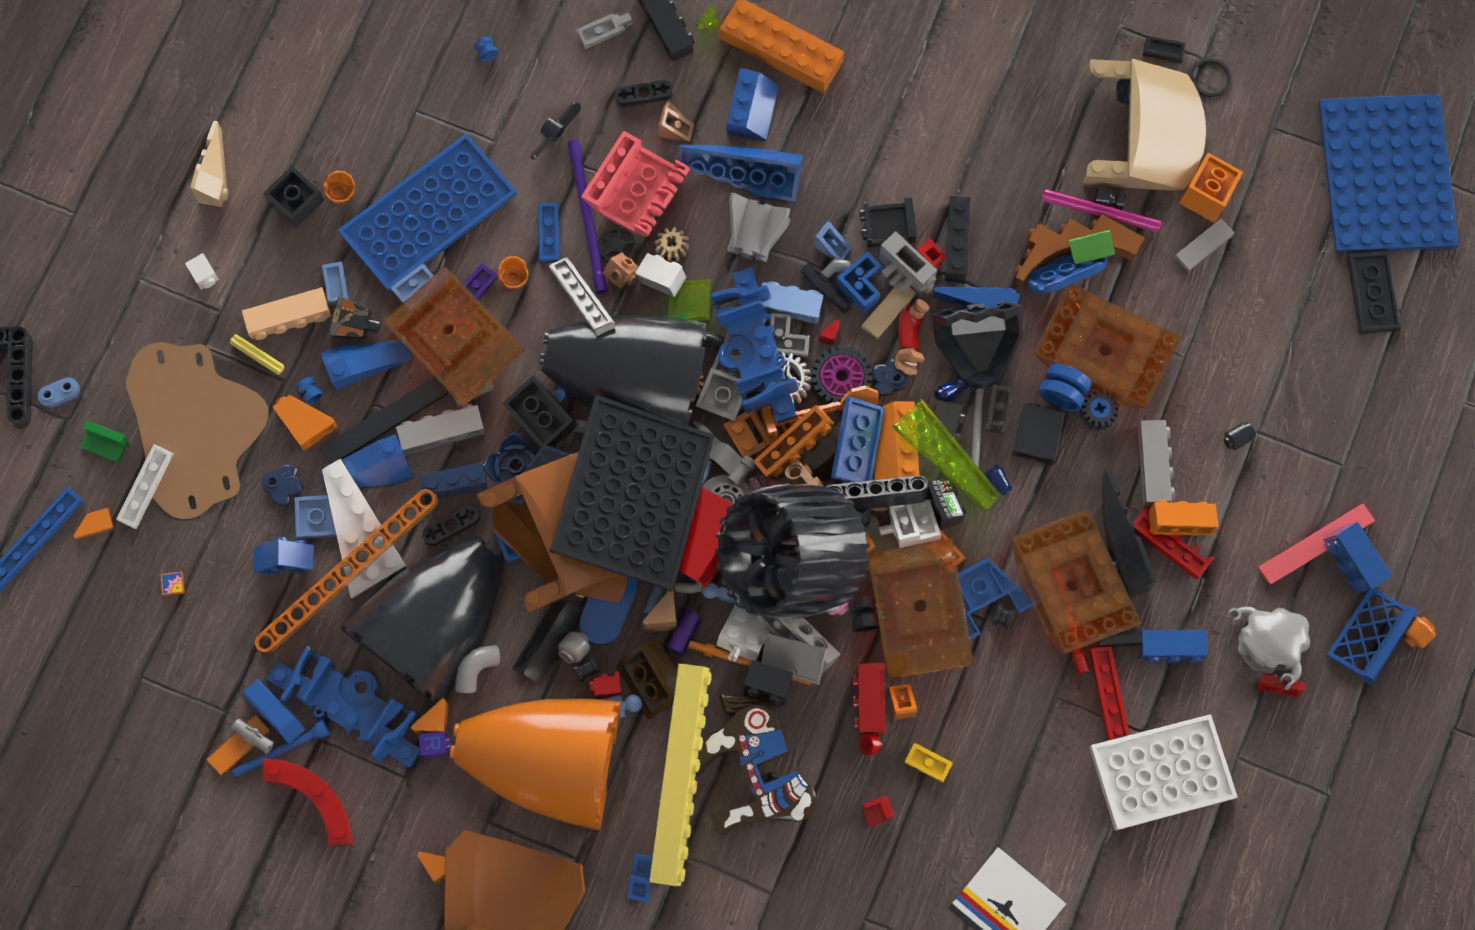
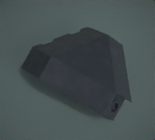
[932,302,1023,391]

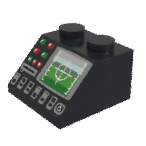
[926,479,967,530]

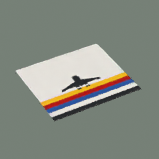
[949,847,1066,930]

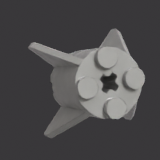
[727,193,791,263]

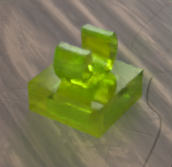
[695,5,721,31]

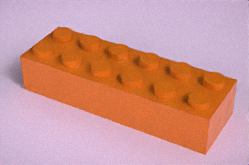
[719,0,844,94]

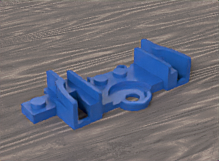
[710,267,799,424]
[266,646,420,768]

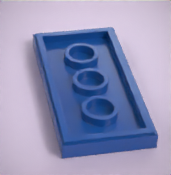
[831,397,885,483]

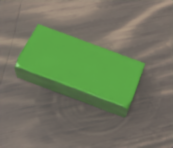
[1069,230,1115,264]

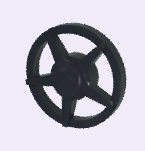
[598,227,636,262]

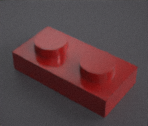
[1257,673,1305,698]

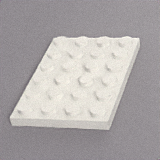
[1089,714,1238,831]

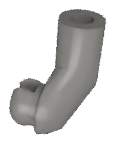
[821,259,851,279]
[675,582,702,593]

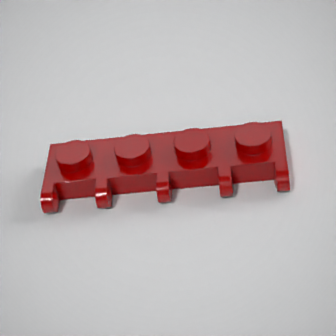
[1133,507,1214,580]

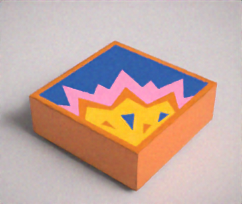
[161,572,185,596]

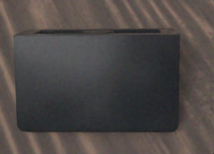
[1094,620,1142,648]

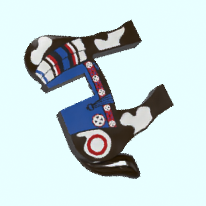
[695,693,817,836]

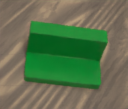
[80,421,129,463]

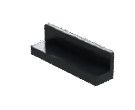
[512,599,582,685]

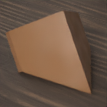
[659,101,694,143]

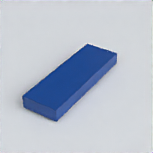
[538,203,560,263]

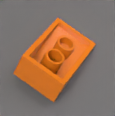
[1179,153,1243,223]

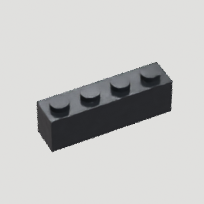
[638,0,695,62]
[945,196,970,282]

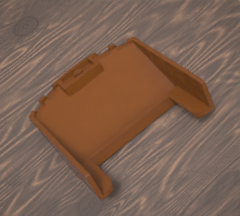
[477,452,617,612]

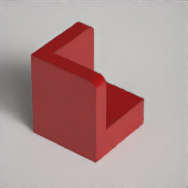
[861,796,895,827]

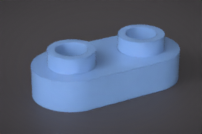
[38,377,80,408]

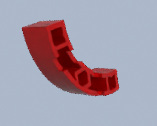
[263,759,354,847]

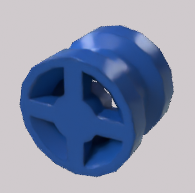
[474,37,499,61]

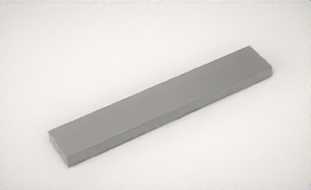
[549,257,615,336]

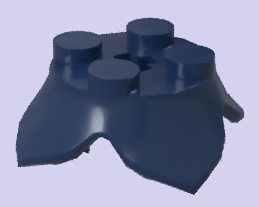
[483,432,539,484]

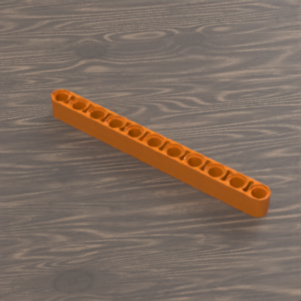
[255,489,438,653]

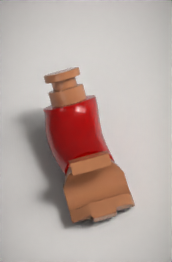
[895,299,929,375]

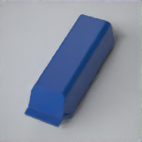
[242,679,306,744]

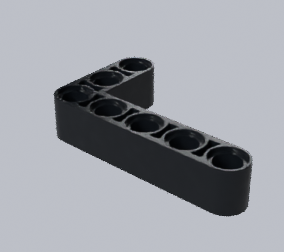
[0,325,32,429]
[827,476,928,510]

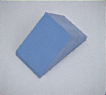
[814,221,852,260]

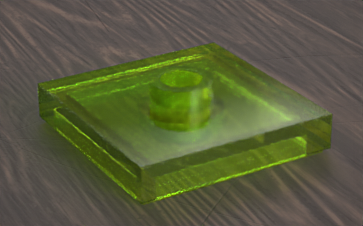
[669,279,711,320]

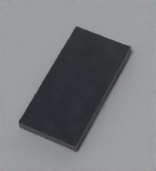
[1347,251,1402,334]

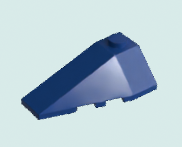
[321,340,413,390]
[320,434,413,488]

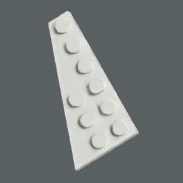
[322,459,406,600]

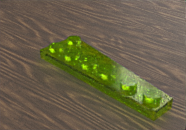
[892,400,1001,511]

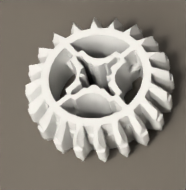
[757,352,812,404]

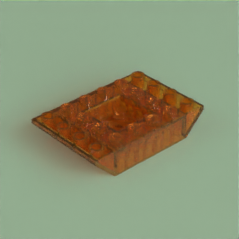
[383,267,525,406]
[1033,284,1182,409]
[1012,509,1141,654]
[868,539,974,679]

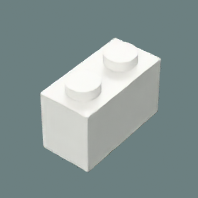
[635,253,686,297]

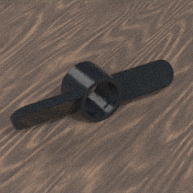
[530,102,581,160]

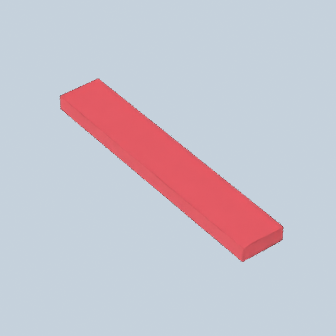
[1257,504,1375,586]

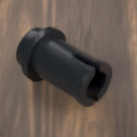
[704,333,724,350]

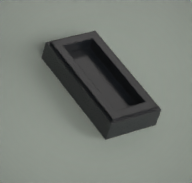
[1142,35,1186,63]

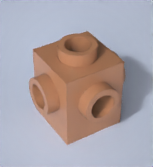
[602,253,638,289]

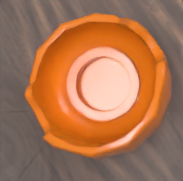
[323,171,355,204]
[497,256,529,290]

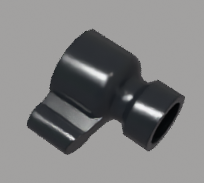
[1091,186,1126,218]

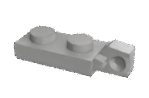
[576,12,633,49]

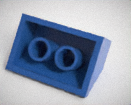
[726,69,779,141]

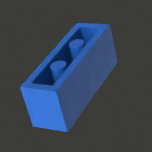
[1139,630,1208,663]

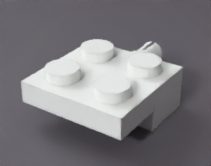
[879,500,941,548]
[716,605,770,662]

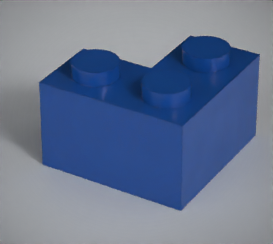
[836,252,882,314]
[253,537,314,575]

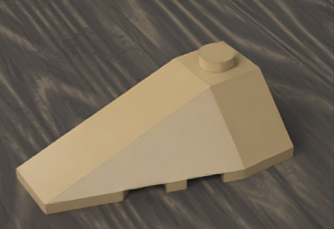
[191,121,229,207]

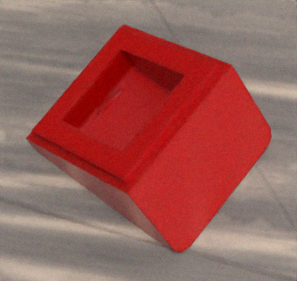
[818,320,840,346]

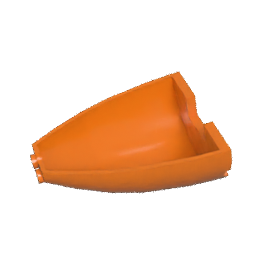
[450,699,622,831]

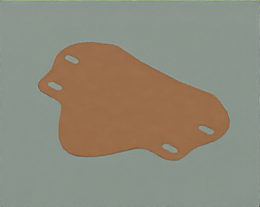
[126,342,268,519]

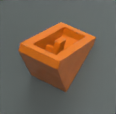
[889,684,917,720]
[411,698,448,734]
[417,852,445,884]

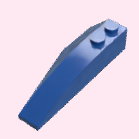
[678,145,803,202]

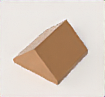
[642,591,677,633]

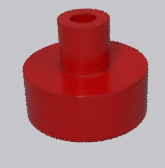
[859,734,882,756]

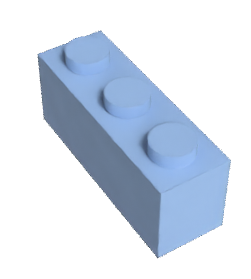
[762,281,823,324]

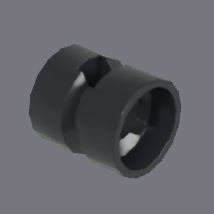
[849,596,880,632]

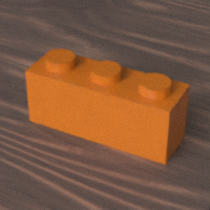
[1148,500,1219,536]

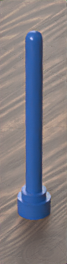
[232,720,330,777]

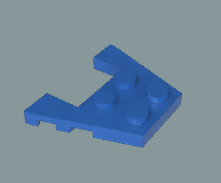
[950,558,1036,643]

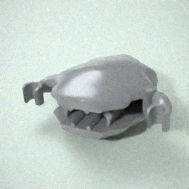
[1226,607,1310,690]

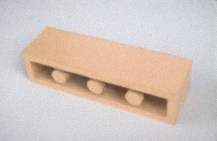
[242,288,331,340]

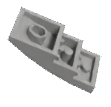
[696,333,747,421]

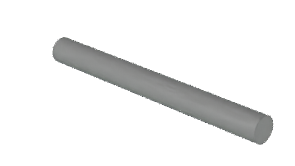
[970,388,984,470]

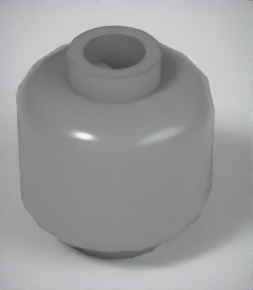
[558,632,590,664]

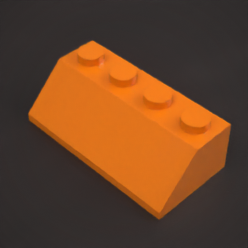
[874,401,919,480]

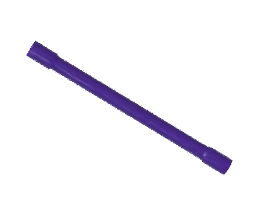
[567,139,608,294]

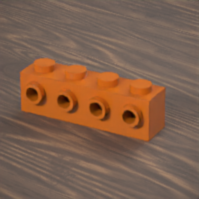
[753,405,835,480]

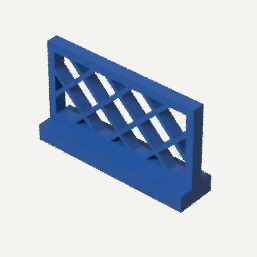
[1327,588,1418,685]

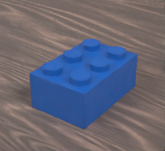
[1323,521,1392,593]

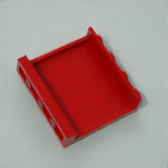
[679,486,733,589]

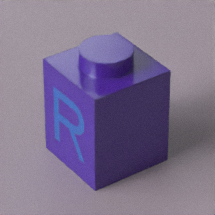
[419,731,452,759]

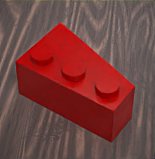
[853,663,886,736]

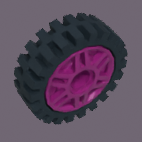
[811,346,873,405]

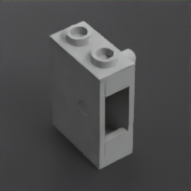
[879,231,937,297]

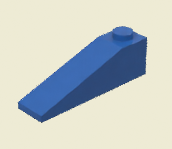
[933,287,1020,309]

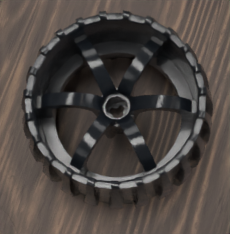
[715,484,870,619]

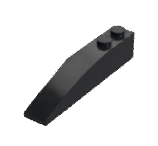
[1102,469,1157,598]

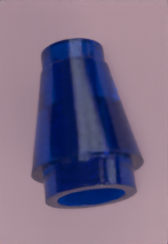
[934,379,966,405]
[984,464,1013,496]

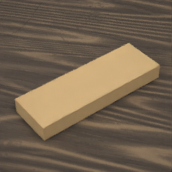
[862,281,917,340]

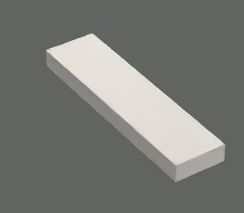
[116,444,174,529]

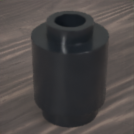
[1223,422,1256,451]

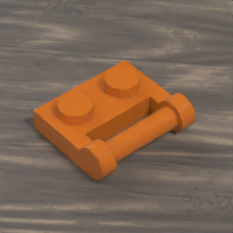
[723,410,770,458]

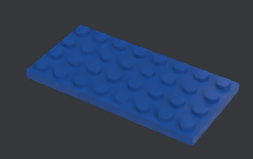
[338,133,517,292]

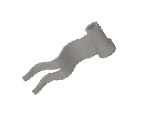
[693,420,758,485]

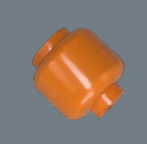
[1404,616,1436,648]

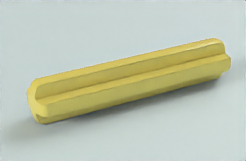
[230,334,284,375]

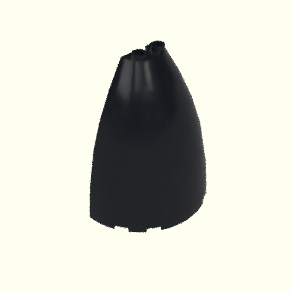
[539,315,707,425]
[340,535,504,705]

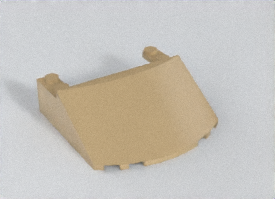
[1083,59,1206,191]

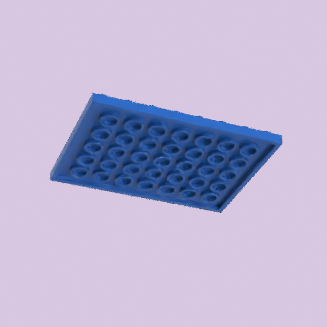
[1318,94,1459,253]

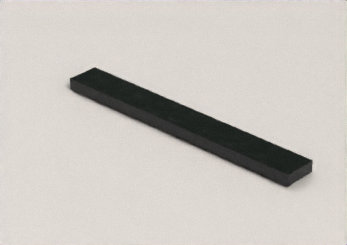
[319,360,473,465]

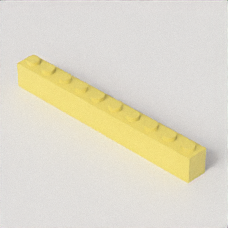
[650,664,711,886]

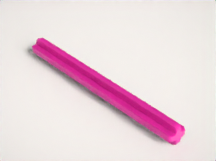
[1042,190,1161,232]

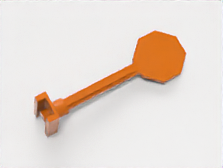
[761,386,879,445]

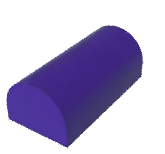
[667,610,702,657]

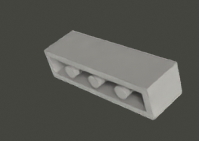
[396,404,485,456]
[1138,420,1175,507]

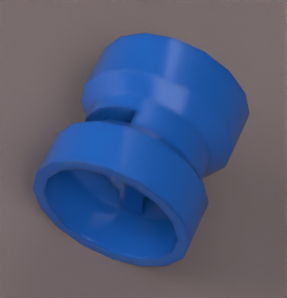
[295,377,323,405]

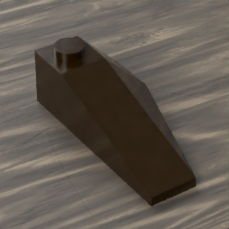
[776,422,841,484]

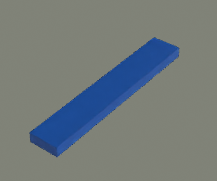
[0,486,84,592]

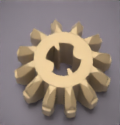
[655,227,689,262]

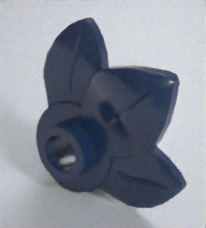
[872,358,909,395]
[262,465,304,505]

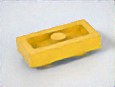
[904,743,953,783]

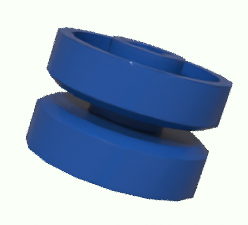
[1038,364,1092,412]

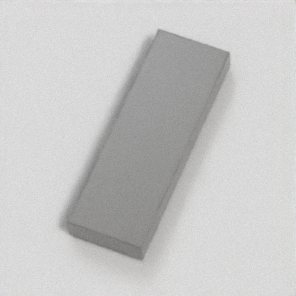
[1175,219,1235,272]

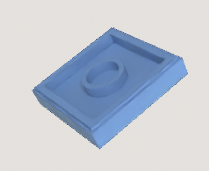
[295,495,337,540]

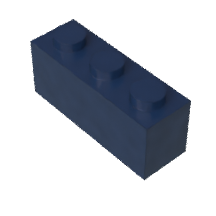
[420,462,488,501]

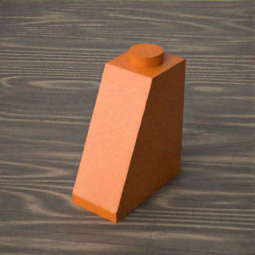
[273,395,338,451]

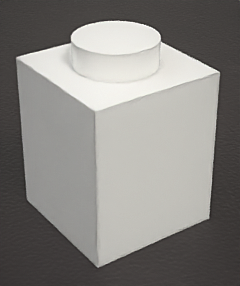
[185,253,219,290]

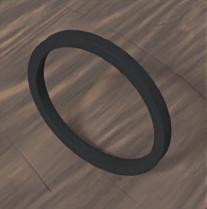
[1190,58,1231,97]

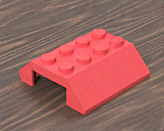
[581,131,690,236]

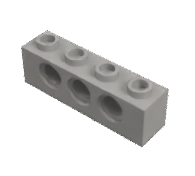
[757,616,840,673]

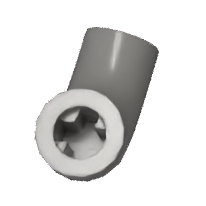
[455,645,500,693]

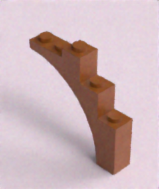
[1013,214,1145,288]

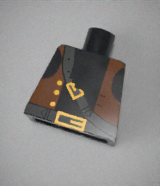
[329,296,381,339]

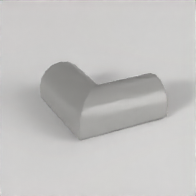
[769,312,810,358]

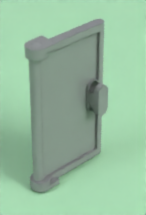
[761,632,828,685]

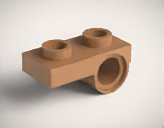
[785,459,823,487]

